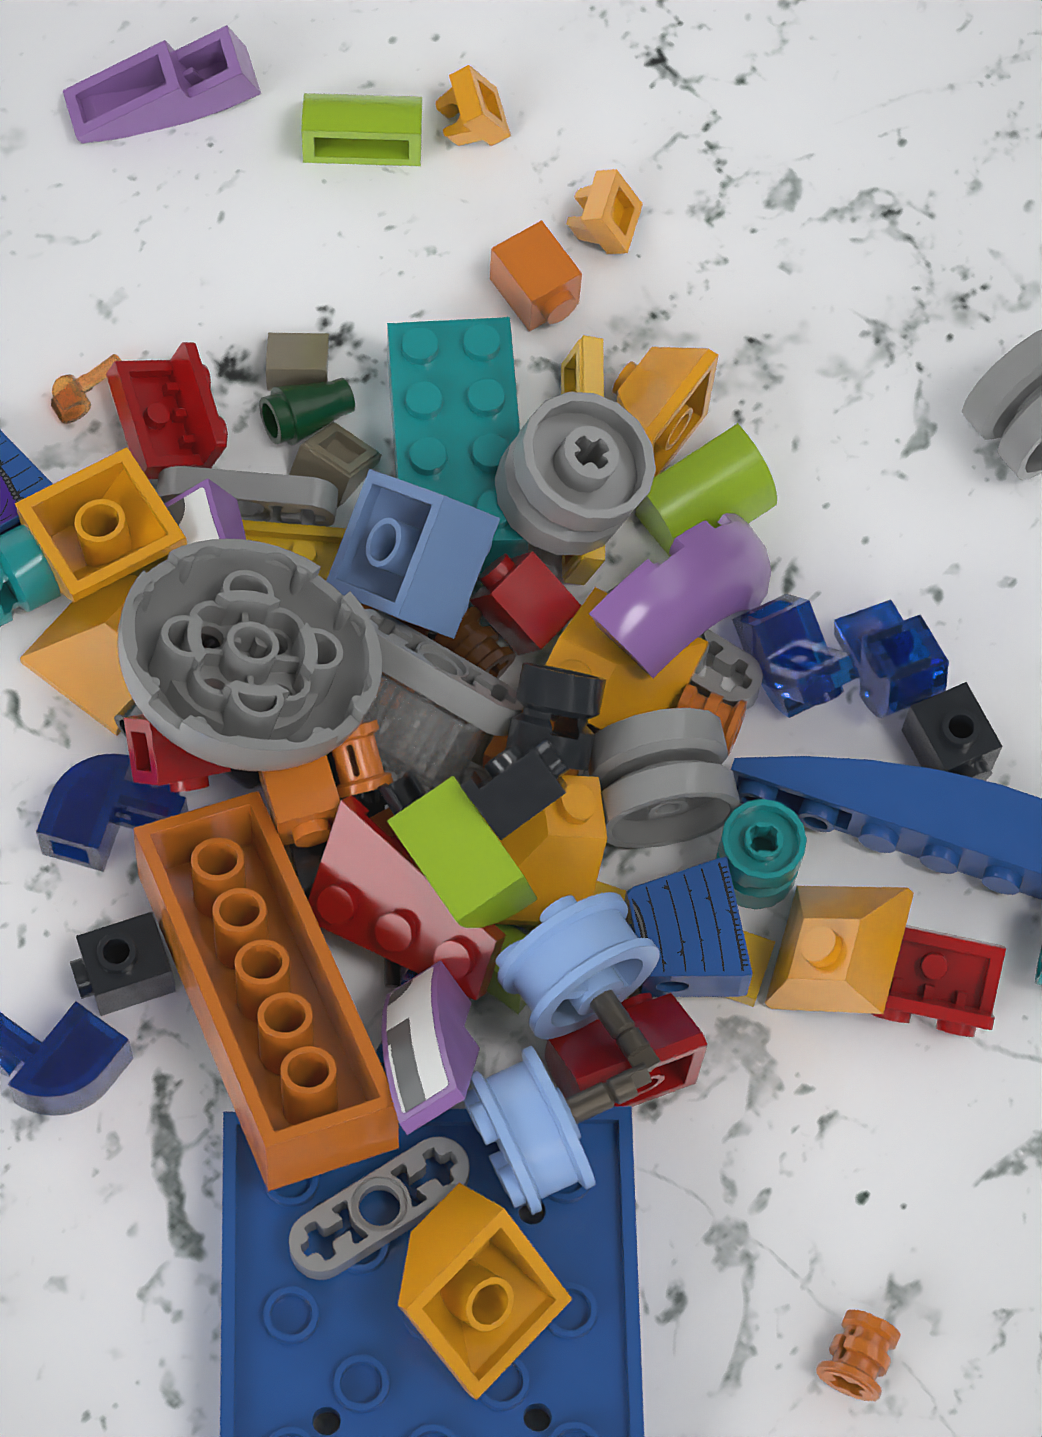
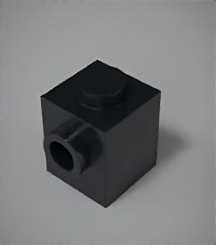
[901,682,1003,781]
[70,911,176,1016]

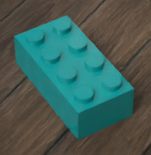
[387,317,529,573]

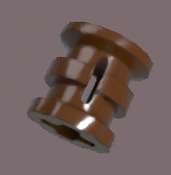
[433,607,516,679]

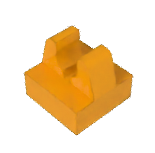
[435,65,511,146]
[566,169,643,254]

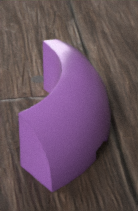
[589,513,772,678]

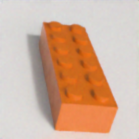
[133,790,399,1191]

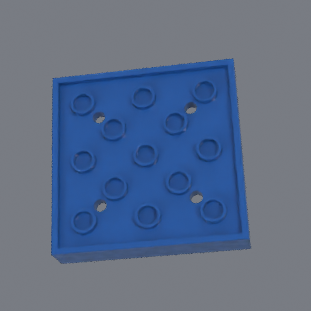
[220,1106,645,1437]

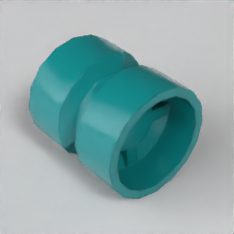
[0,524,61,627]
[715,799,807,910]

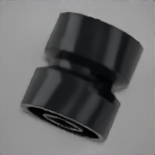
[505,662,606,770]

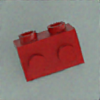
[106,342,228,479]
[871,925,1006,1037]

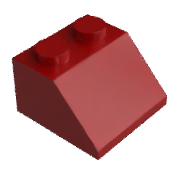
[545,993,708,1107]

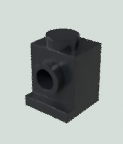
[461,738,570,840]

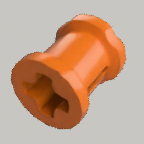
[332,719,393,798]

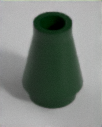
[259,377,355,446]

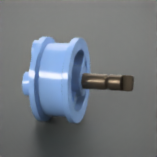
[496,892,660,1072]
[463,1046,652,1215]

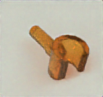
[51,354,122,424]

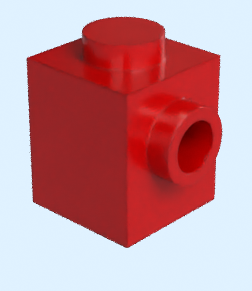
[469,551,582,655]
[124,714,231,792]

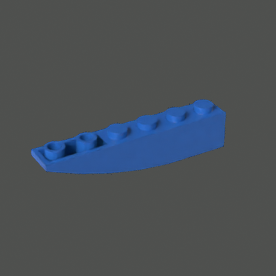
[731,756,1042,900]

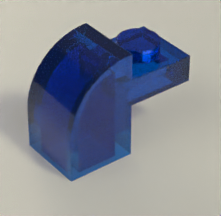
[732,594,860,718]
[833,599,949,718]
[36,753,188,872]
[0,1001,133,1116]

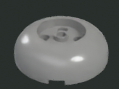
[117,539,382,771]

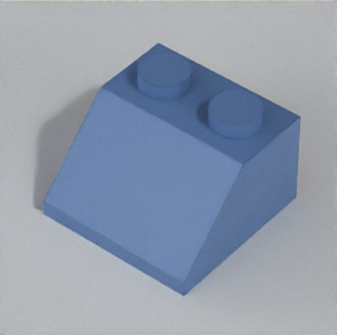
[326,469,501,639]

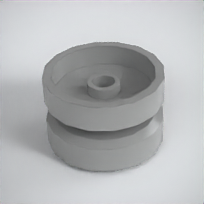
[961,329,1042,480]
[495,392,656,555]
[588,708,740,849]

